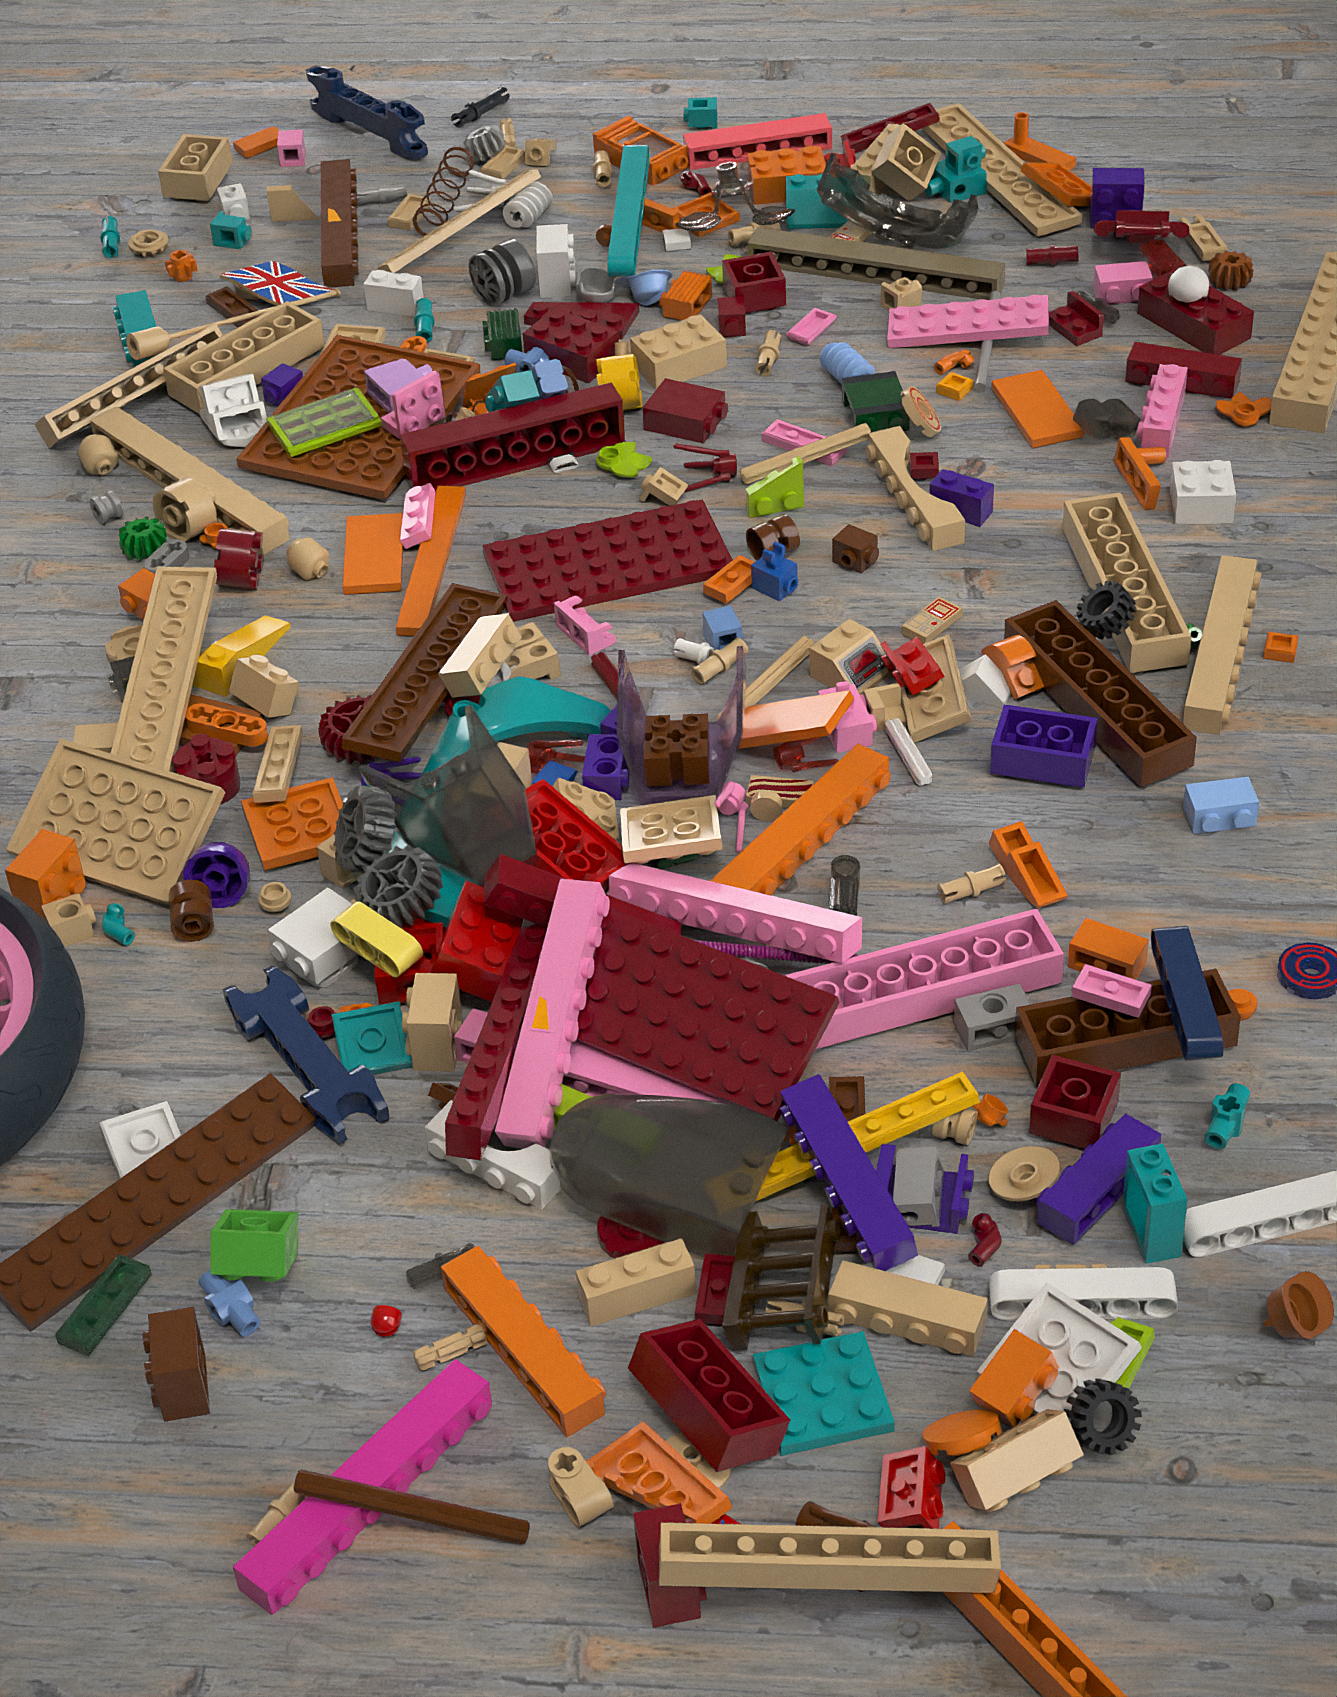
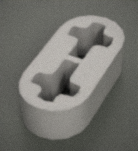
[144,539,189,574]

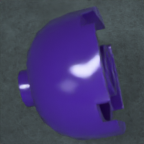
[183,842,250,908]

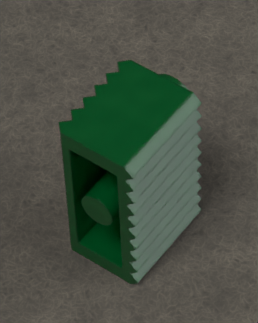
[482,308,523,360]

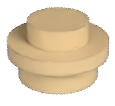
[258,882,292,912]

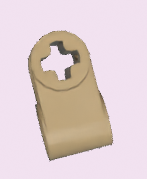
[548,1447,614,1527]

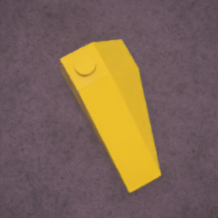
[192,615,291,697]

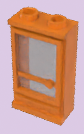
[593,115,689,186]

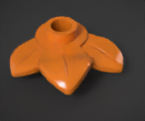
[1216,392,1272,427]

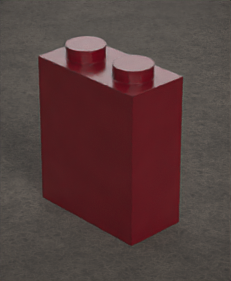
[642,378,728,444]

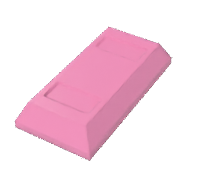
[786,308,837,346]

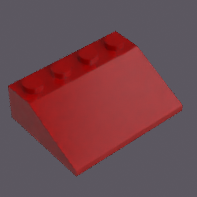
[472,779,632,892]

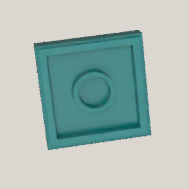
[332,1001,412,1075]

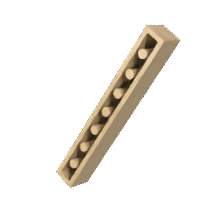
[34,324,223,448]
[1183,555,1262,735]
[659,1523,1001,1593]

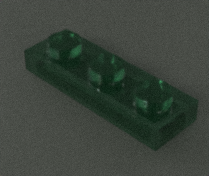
[55,1254,152,1356]

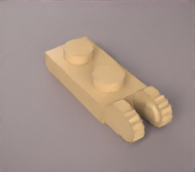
[1178,214,1228,261]

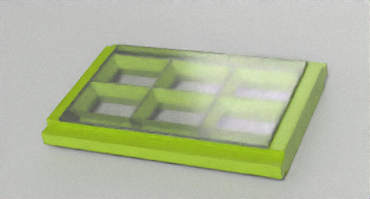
[266,387,382,457]

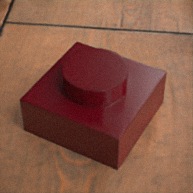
[910,452,939,479]

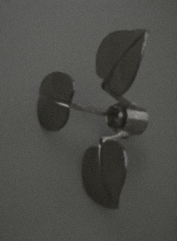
[675,162,795,231]

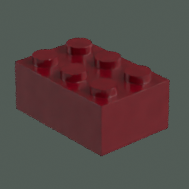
[522,308,619,384]

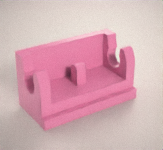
[554,596,616,656]

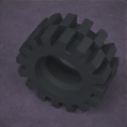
[1076,580,1137,640]
[1064,1378,1142,1455]

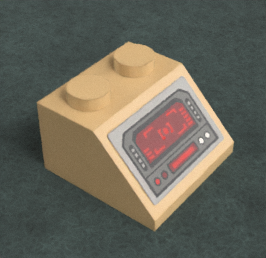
[809,619,895,695]

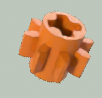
[165,250,198,282]

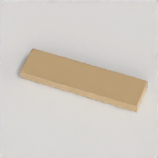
[252,725,303,803]

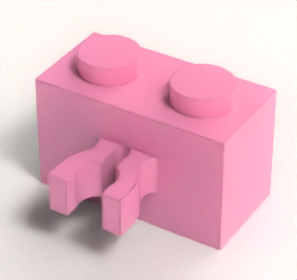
[818,681,877,753]

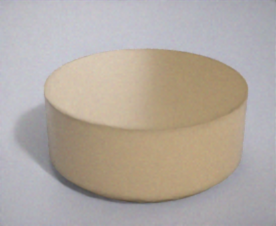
[750,790,783,821]

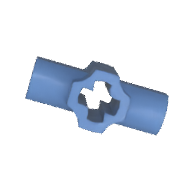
[505,347,549,373]
[198,1269,261,1337]

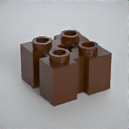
[644,713,710,786]

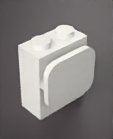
[268,888,359,987]

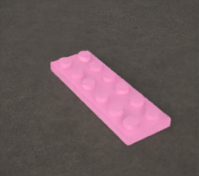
[887,295,1049,348]

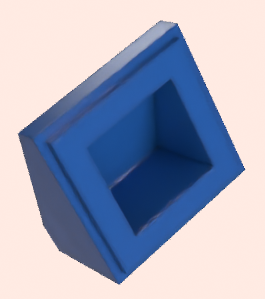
[532,761,578,786]

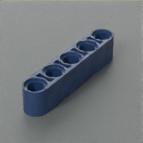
[1151,925,1224,1061]

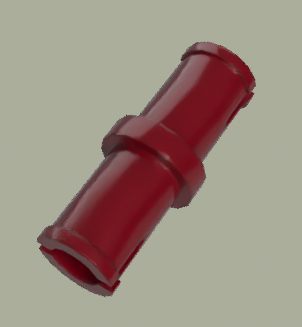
[1026,244,1079,266]

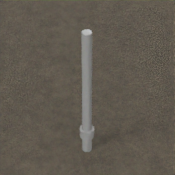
[974,291,1001,392]

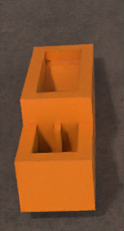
[989,821,1068,909]

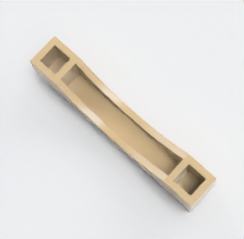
[865,426,965,551]

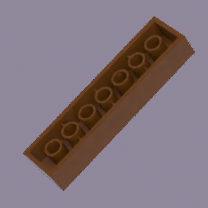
[1004,600,1197,787]

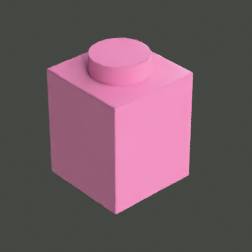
[277,129,306,167]

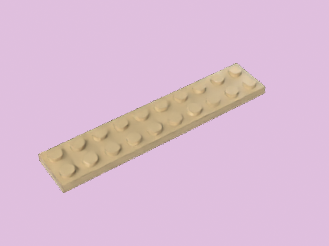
[922,103,1082,237]
[111,567,217,772]

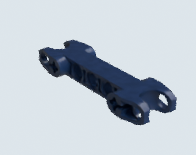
[306,66,428,159]
[222,966,390,1144]

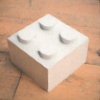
[537,224,576,298]
[1170,460,1236,524]

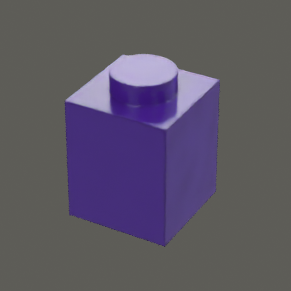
[261,363,303,407]

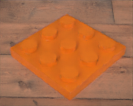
[241,777,343,871]

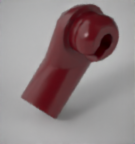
[680,171,712,196]
[968,1213,1002,1267]

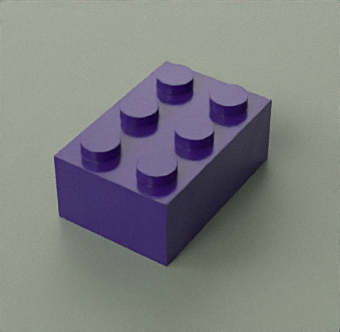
[990,704,1098,788]

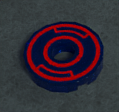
[1277,942,1337,1000]

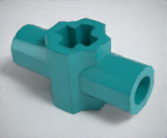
[1205,1083,1250,1149]

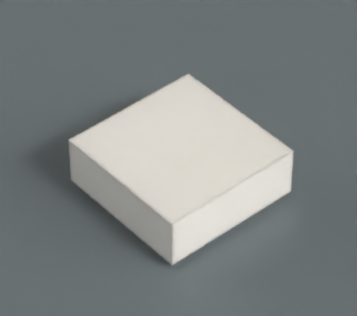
[663,228,691,252]

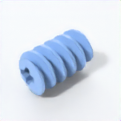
[820,342,875,384]

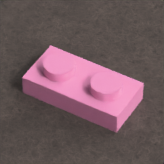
[1072,964,1151,1018]

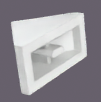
[959,654,1011,708]

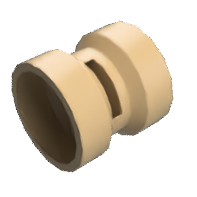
[932,1108,978,1145]

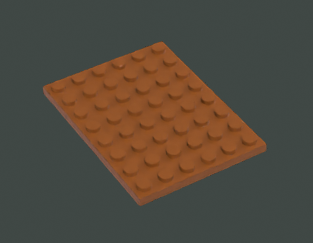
[236,335,481,500]

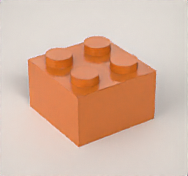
[5,829,86,920]

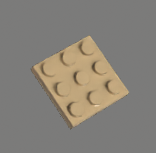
[620,795,723,864]

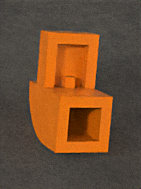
[981,635,1045,700]

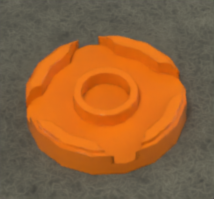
[922,1409,1002,1456]

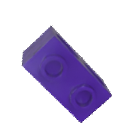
[582,734,633,800]

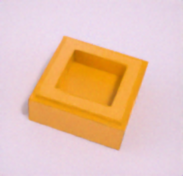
[936,372,974,401]

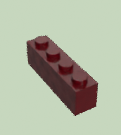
[1125,342,1242,399]

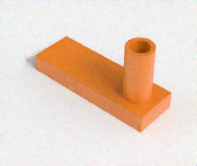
[1004,112,1076,170]
[1113,437,1166,510]

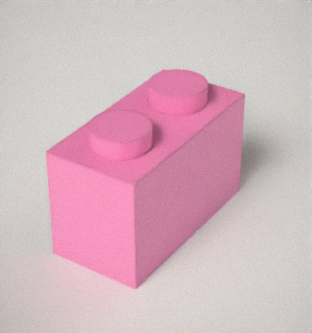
[1093,261,1153,305]

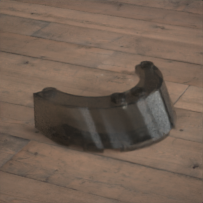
[816,153,979,249]

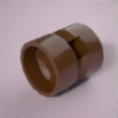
[746,514,800,561]
[168,879,214,942]

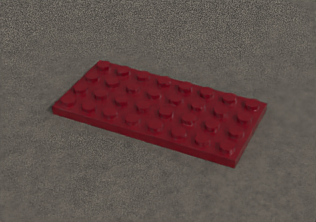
[482,499,733,622]
[576,908,840,1124]

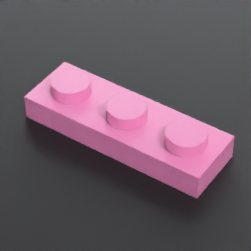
[400,483,435,549]

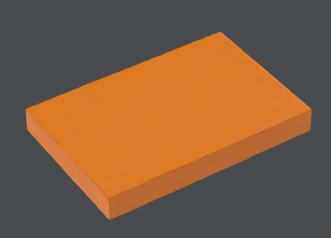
[1020,162,1091,206]

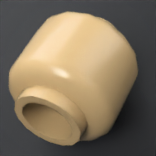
[78,434,118,475]
[286,537,330,580]

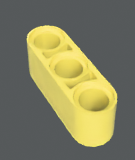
[330,902,423,977]

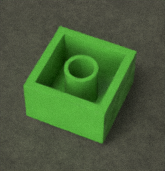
[210,1209,298,1282]

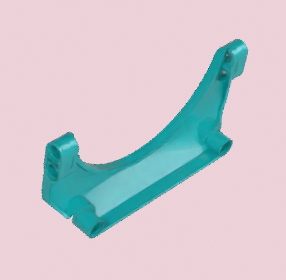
[388,676,611,930]

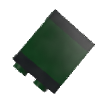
[842,371,910,433]

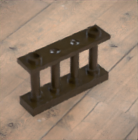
[722,1204,841,1351]

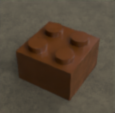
[142,1307,210,1422]

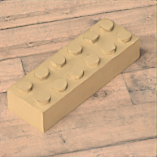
[163,301,325,414]

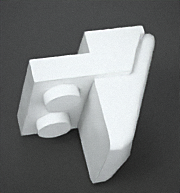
[199,374,267,447]

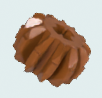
[1208,250,1254,291]

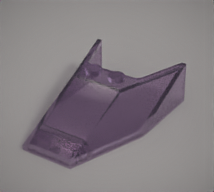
[617,646,747,806]

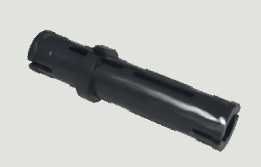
[451,86,510,128]

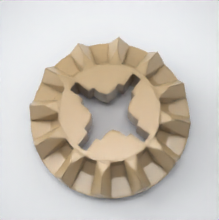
[128,229,168,257]

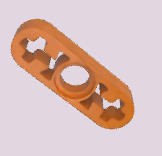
[185,703,268,747]

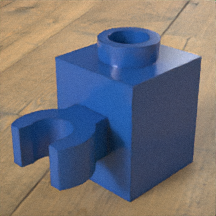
[751,541,798,602]

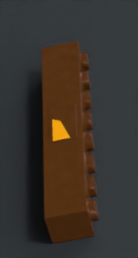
[321,159,359,288]

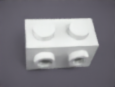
[363,270,423,316]

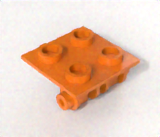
[462,363,516,415]

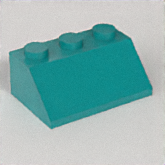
[786,173,862,229]

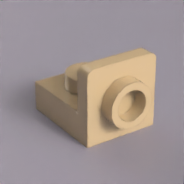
[525,138,556,166]
[639,467,688,506]

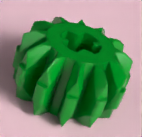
[119,516,167,562]

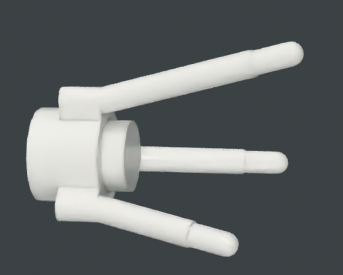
[453,170,513,212]

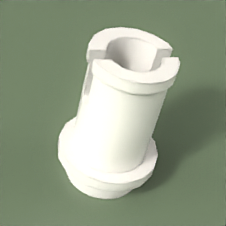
[674,638,714,665]

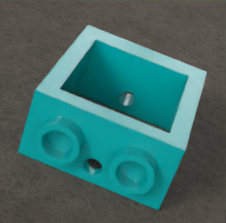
[1122,1143,1188,1264]

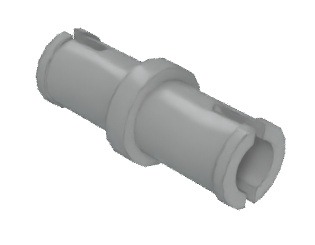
[357,182,407,204]

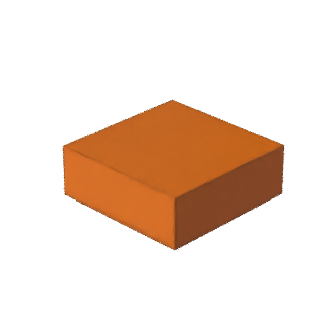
[1263,632,1299,663]

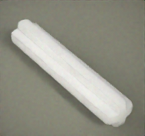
[885,718,932,786]

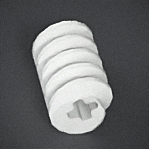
[503,181,553,228]

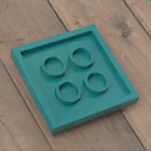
[753,1331,895,1456]

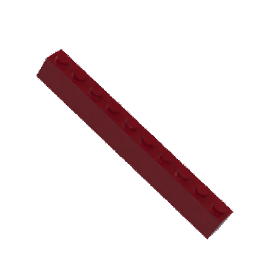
[445,920,547,1161]

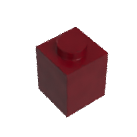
[717,296,746,337]

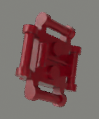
[1094,210,1190,243]

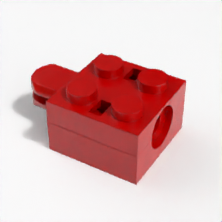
[375,917,444,1004]

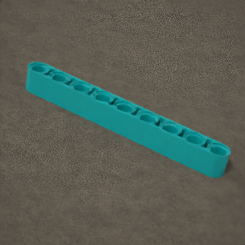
[608,145,650,277]

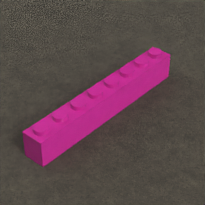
[233,1359,492,1616]

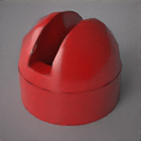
[370,1305,402,1337]

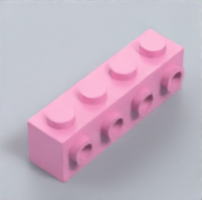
[1137,364,1187,458]

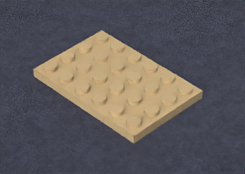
[6,738,226,906]

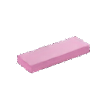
[762,419,847,466]

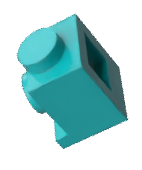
[683,97,718,130]
[945,136,986,177]
[210,211,252,250]

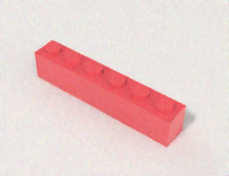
[683,113,832,170]

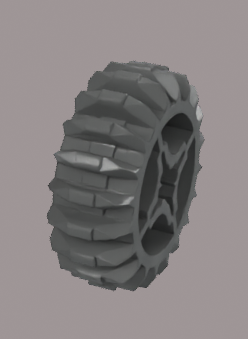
[333,785,397,874]
[354,845,444,929]

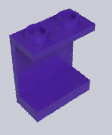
[876,1144,974,1234]

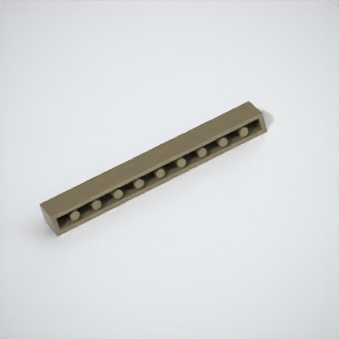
[748,227,1005,300]

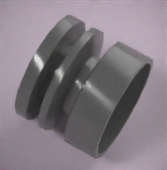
[468,239,536,306]

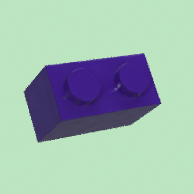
[929,469,994,527]

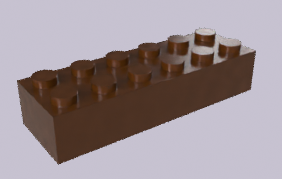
[1015,968,1241,1086]

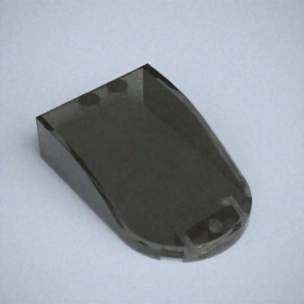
[549,1093,789,1258]

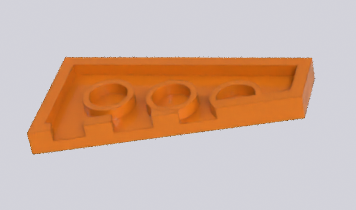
[586,1421,732,1524]

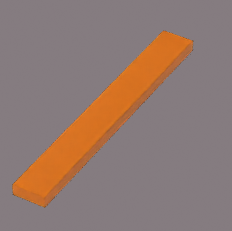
[396,486,466,636]

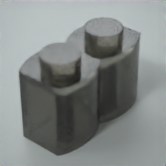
[1073,399,1141,440]

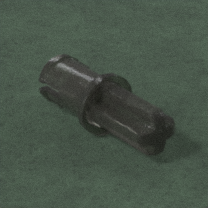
[1077,291,1120,324]
[406,1243,474,1290]

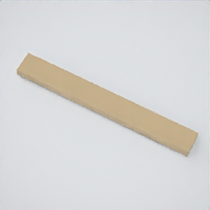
[377,169,541,273]

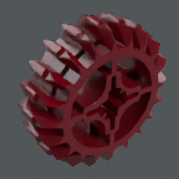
[318,694,376,765]

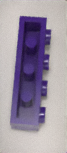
[1036,1113,1162,1245]

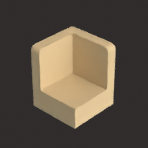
[864,683,907,733]

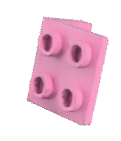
[381,371,445,439]

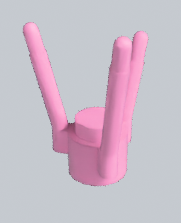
[714,781,749,853]

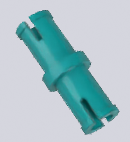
[100,216,120,258]
[414,298,435,343]

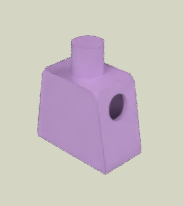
[364,359,432,413]

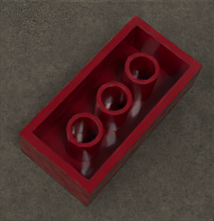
[1137,267,1254,355]
[628,1319,791,1472]

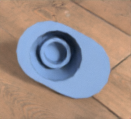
[615,269,673,306]

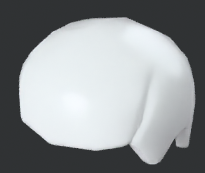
[1168,266,1209,303]

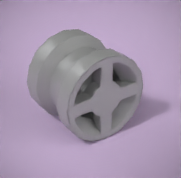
[90,490,123,524]

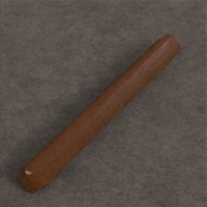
[294,1469,530,1544]

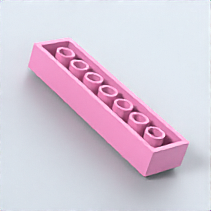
[784,909,1064,1049]

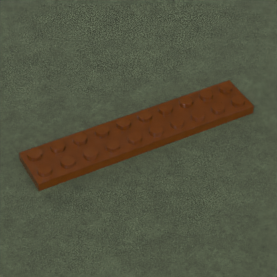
[342,583,507,763]
[0,1073,316,1332]

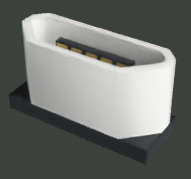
[548,452,578,473]

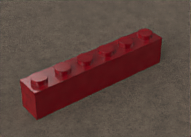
[483,854,681,935]

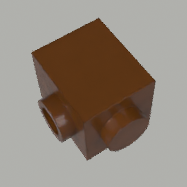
[832,524,879,574]

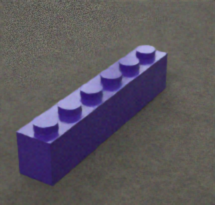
[779,1074,918,1271]

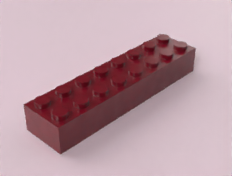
[400,382,625,493]

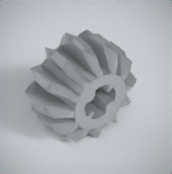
[463,124,506,162]

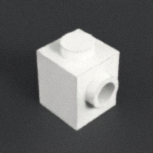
[217,183,250,220]

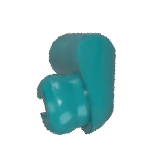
[102,903,135,946]

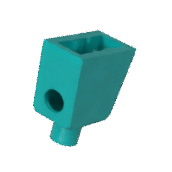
[924,159,987,202]

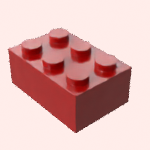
[430,880,524,1002]

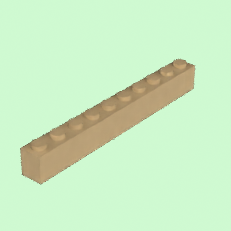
[90,406,290,555]

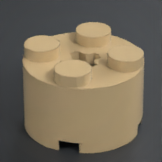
[153,476,218,541]

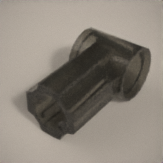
[828,855,861,916]

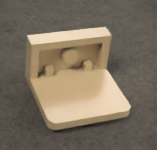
[553,777,619,840]

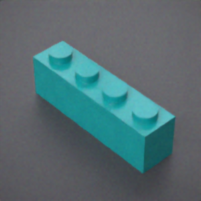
[112,290,158,368]

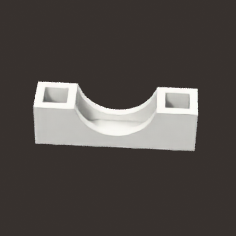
[425,1100,568,1209]

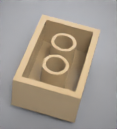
[158,134,233,202]
[630,314,727,390]

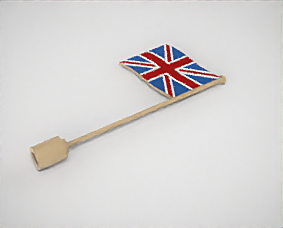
[127,261,341,360]

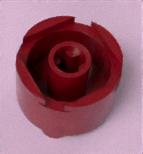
[214,528,264,590]
[172,734,240,804]

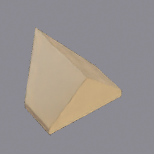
[267,185,321,222]

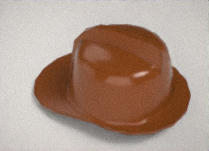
[1262,1271,1334,1340]

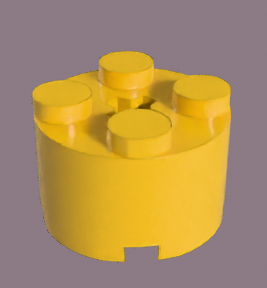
[597,354,642,410]

